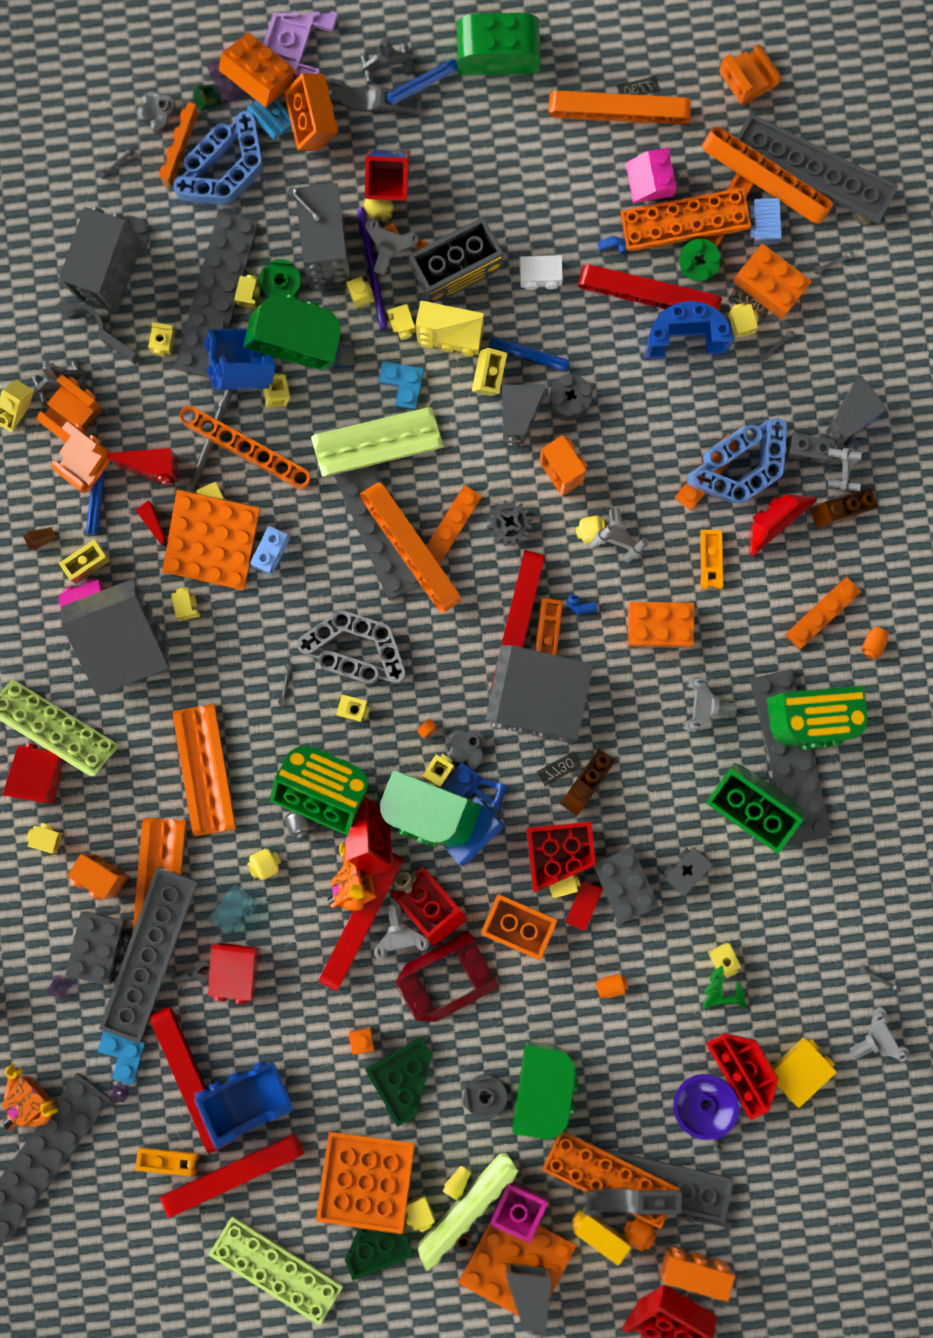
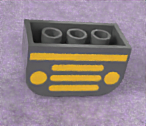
[408,217,503,303]

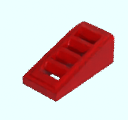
[136,500,167,546]

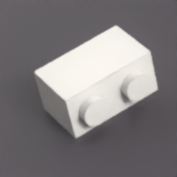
[519,255,563,290]

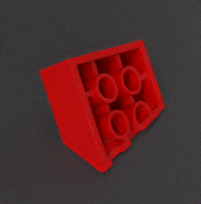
[526,822,596,893]
[622,1284,717,1338]

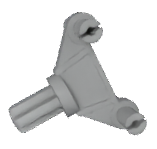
[365,219,418,275]
[828,437,862,492]
[589,508,649,563]
[683,676,737,732]
[374,904,430,959]
[850,1007,909,1062]

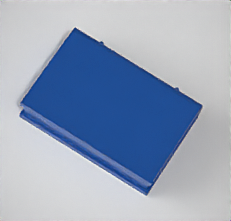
[444,797,505,867]

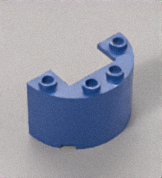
[644,301,734,360]
[204,329,275,390]
[194,1060,294,1149]

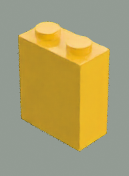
[772,1038,837,1108]
[572,1207,631,1266]

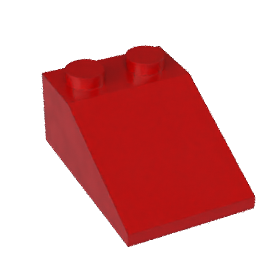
[107,448,179,486]
[345,796,393,877]
[391,866,467,947]

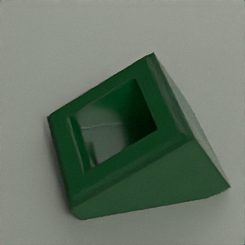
[192,84,222,111]

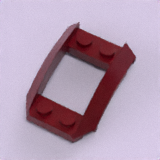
[395,931,498,1022]

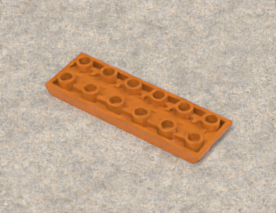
[620,187,751,252]
[173,703,236,837]
[132,818,187,950]
[542,1131,679,1229]

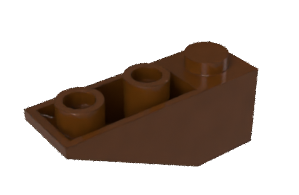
[810,488,879,529]
[560,748,616,816]

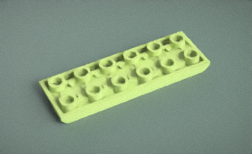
[311,407,444,477]
[0,679,119,776]
[417,1153,518,1271]
[209,1216,343,1326]

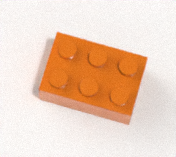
[219,32,296,107]
[284,73,338,151]
[733,243,812,320]
[539,435,587,497]
[628,602,694,648]
[67,854,130,901]
[480,893,558,960]
[659,1246,735,1302]

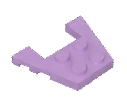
[263,12,338,78]

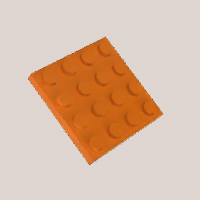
[162,489,261,590]
[316,1132,415,1234]
[458,1215,576,1316]

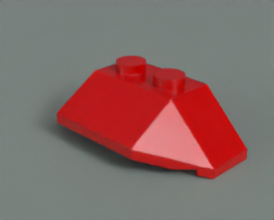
[749,494,818,558]
[705,1033,779,1121]

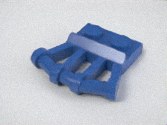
[441,762,509,813]

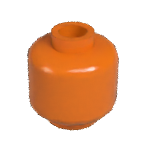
[623,1218,657,1251]

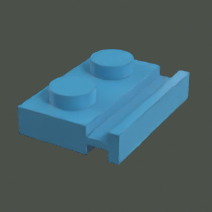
[247,99,292,140]

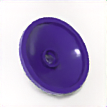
[673,1074,739,1140]

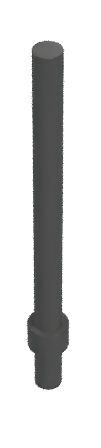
[186,390,234,492]

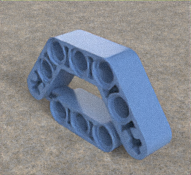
[173,111,264,205]
[687,418,787,503]

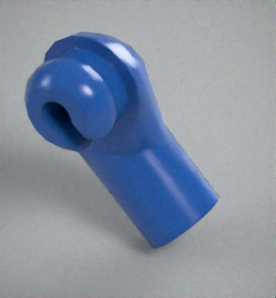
[597,236,627,254]
[567,594,597,615]

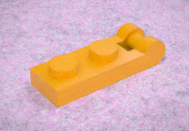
[700,530,723,589]
[135,1147,199,1177]

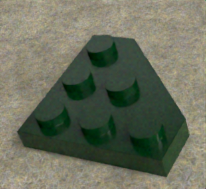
[365,1036,432,1127]
[345,1228,414,1281]

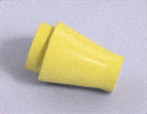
[443,1166,471,1201]

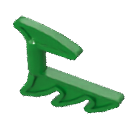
[703,966,746,1009]

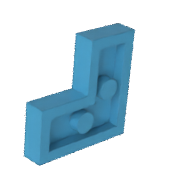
[379,361,424,411]
[97,1031,146,1085]

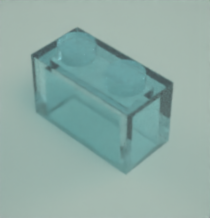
[208,884,257,935]

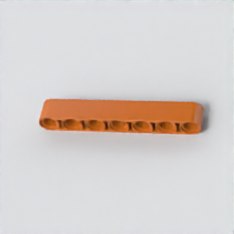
[548,91,691,125]
[702,126,833,224]
[180,406,310,490]
[360,482,461,613]

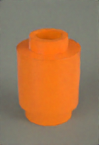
[861,627,889,660]
[595,973,629,999]

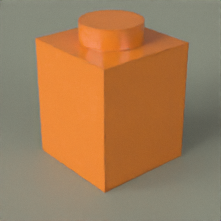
[348,1027,375,1055]

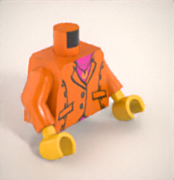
[327,843,376,911]
[2,1063,58,1131]

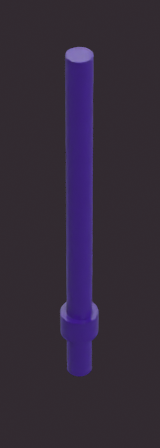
[357,207,388,330]

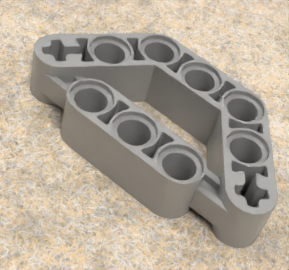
[297,611,406,685]

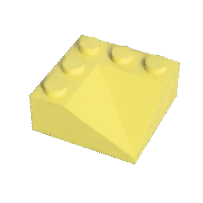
[415,301,484,357]

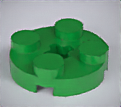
[679,239,721,281]
[259,259,301,298]

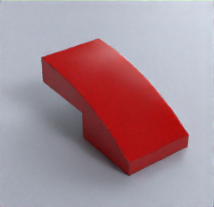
[565,880,603,931]

